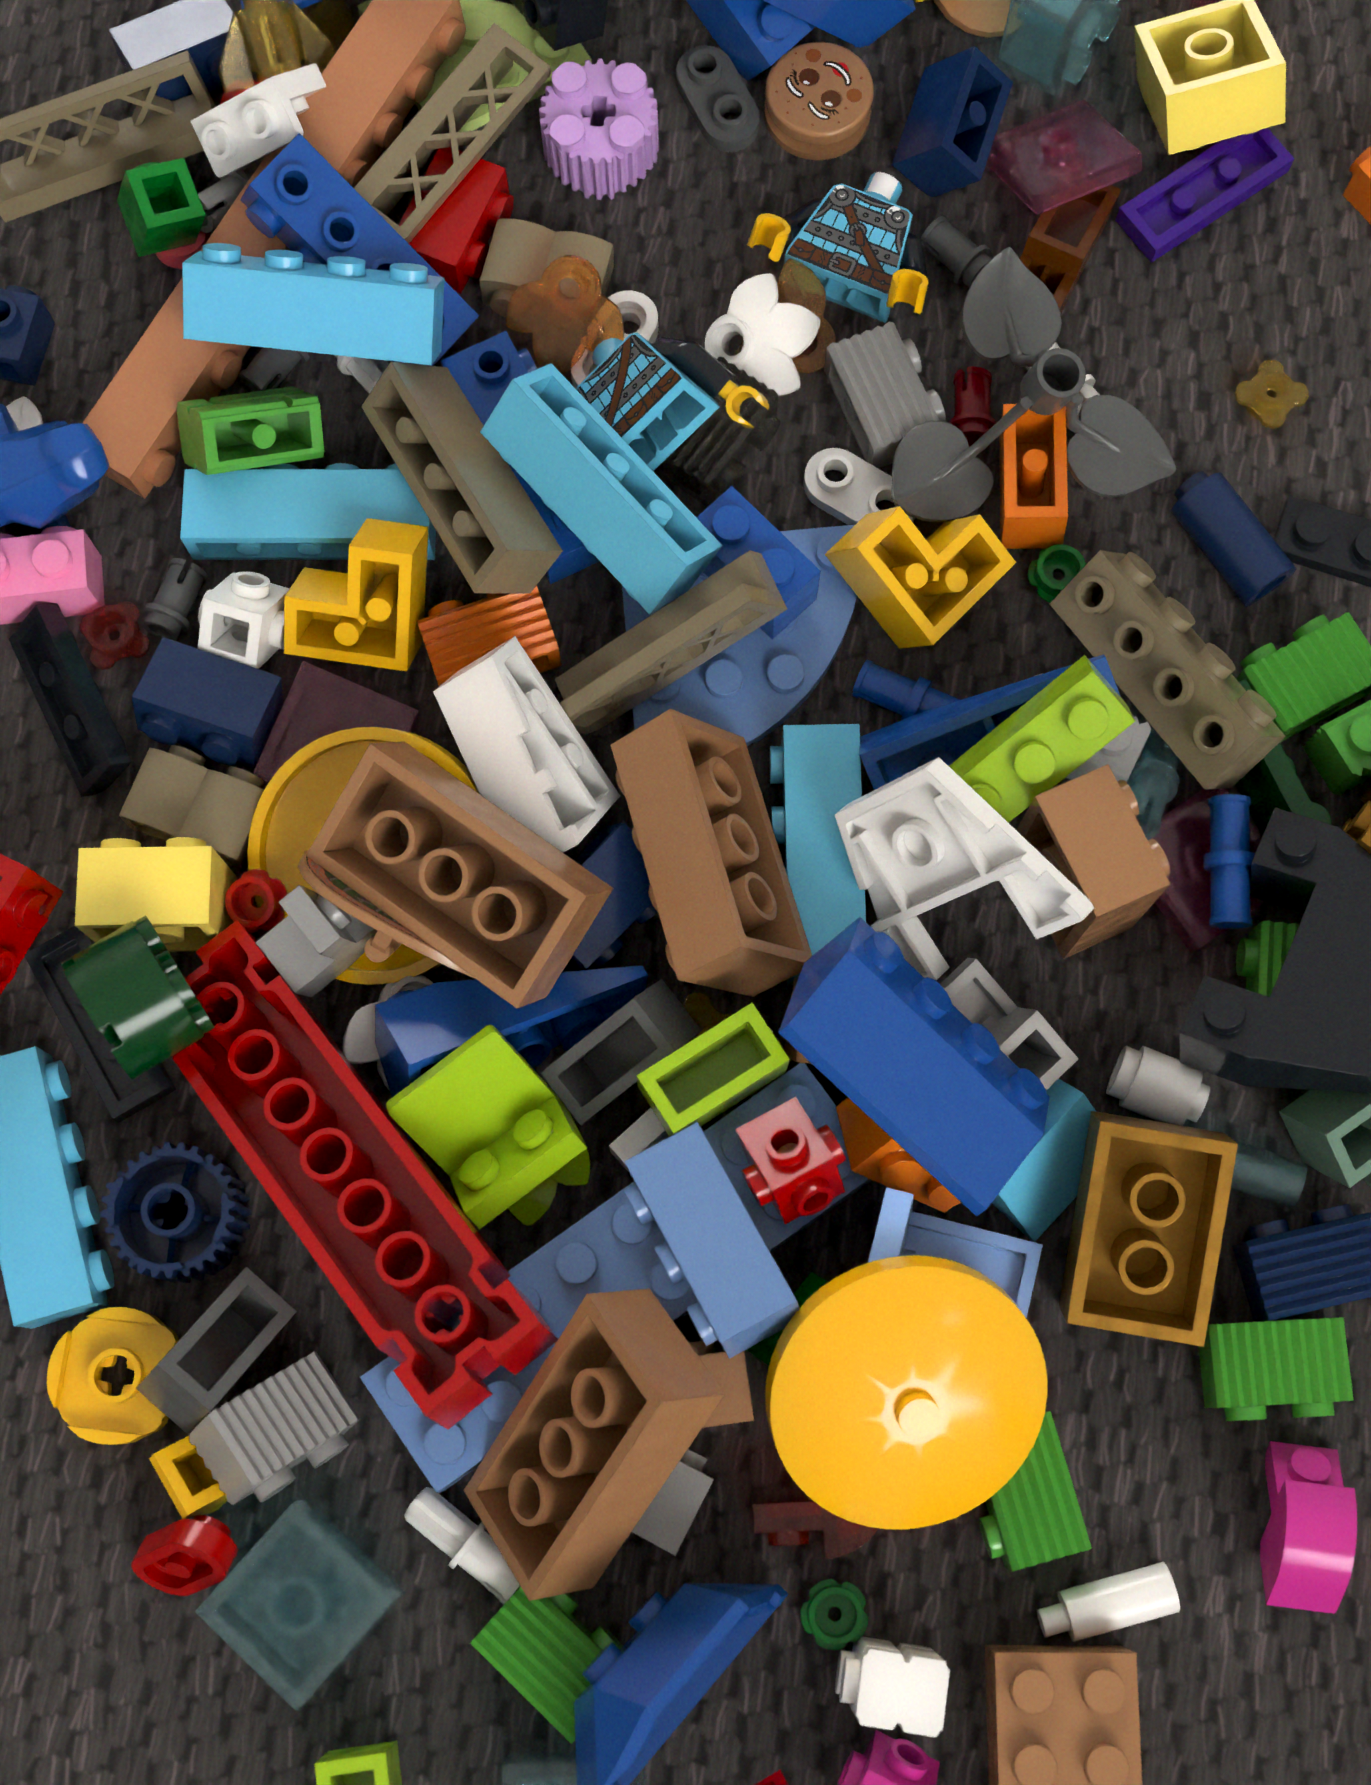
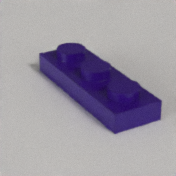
[1115,128,1294,263]

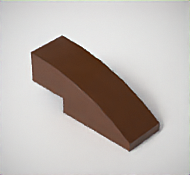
[1019,167,1122,314]

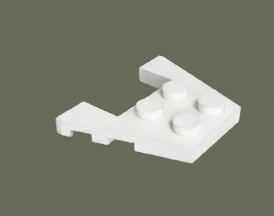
[834,757,1094,980]

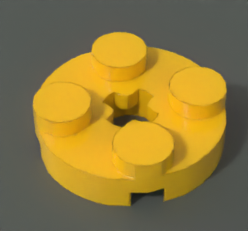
[47,1307,179,1445]

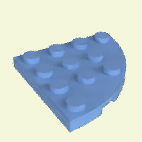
[622,525,857,746]

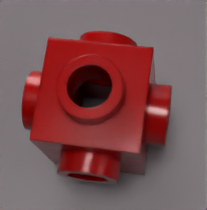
[735,1097,846,1225]

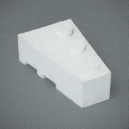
[433,636,620,853]

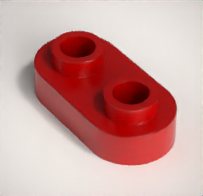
[131,1515,238,1596]

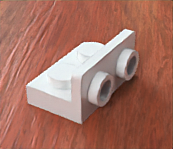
[190,63,327,178]

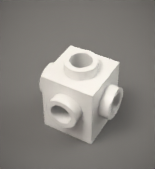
[198,571,290,669]

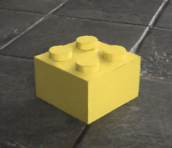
[1134,0,1286,155]
[75,837,237,952]

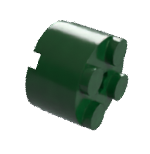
[60,915,215,1080]

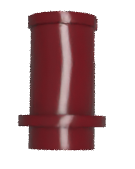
[949,366,996,447]

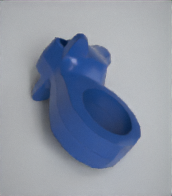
[0,403,110,530]

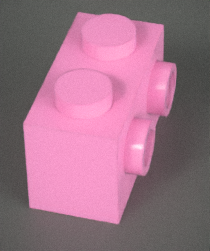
[0,526,105,625]

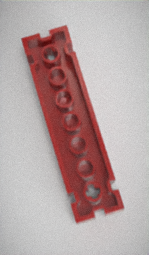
[172,919,558,1430]

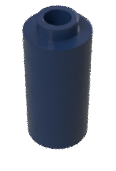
[1171,471,1297,607]

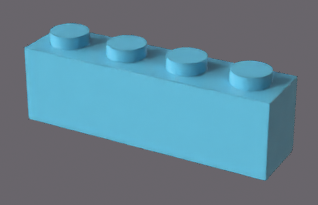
[182,243,445,365]
[480,363,723,615]
[180,463,436,560]
[770,724,866,986]
[0,1046,114,1329]

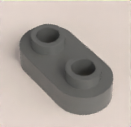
[676,45,759,152]

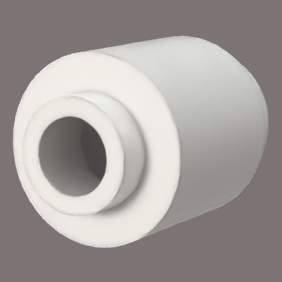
[1106,1046,1210,1126]

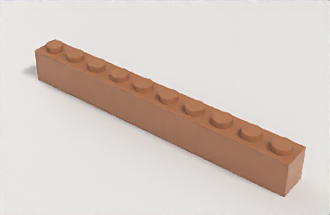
[83,0,466,499]

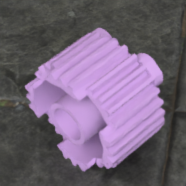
[539,59,659,200]

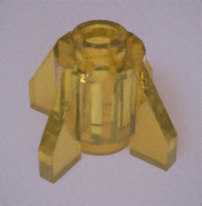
[218,0,335,93]

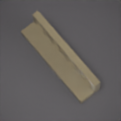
[354,23,551,244]
[0,50,216,222]
[555,550,787,734]

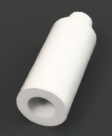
[1037,1562,1180,1642]

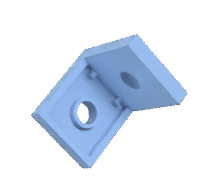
[868,1187,1043,1318]

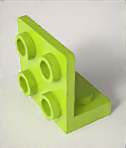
[386,1025,587,1229]

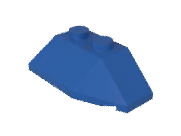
[574,1583,789,1785]

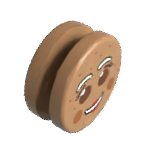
[764,42,874,160]

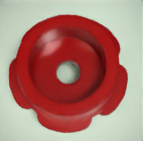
[225,869,288,933]

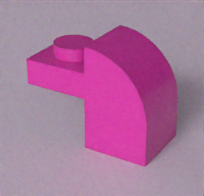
[1260,1441,1357,1614]

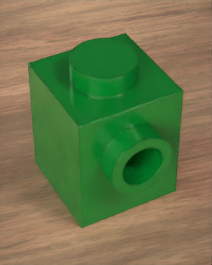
[117,158,206,257]

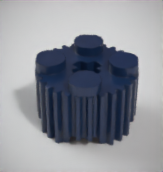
[100,1142,252,1283]

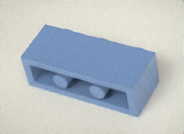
[623,1122,800,1359]

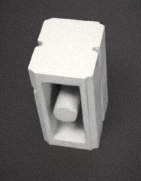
[835,1636,950,1737]

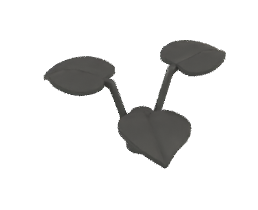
[891,247,1176,522]

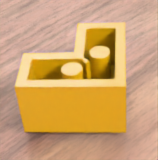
[825,506,1016,649]
[284,518,429,672]

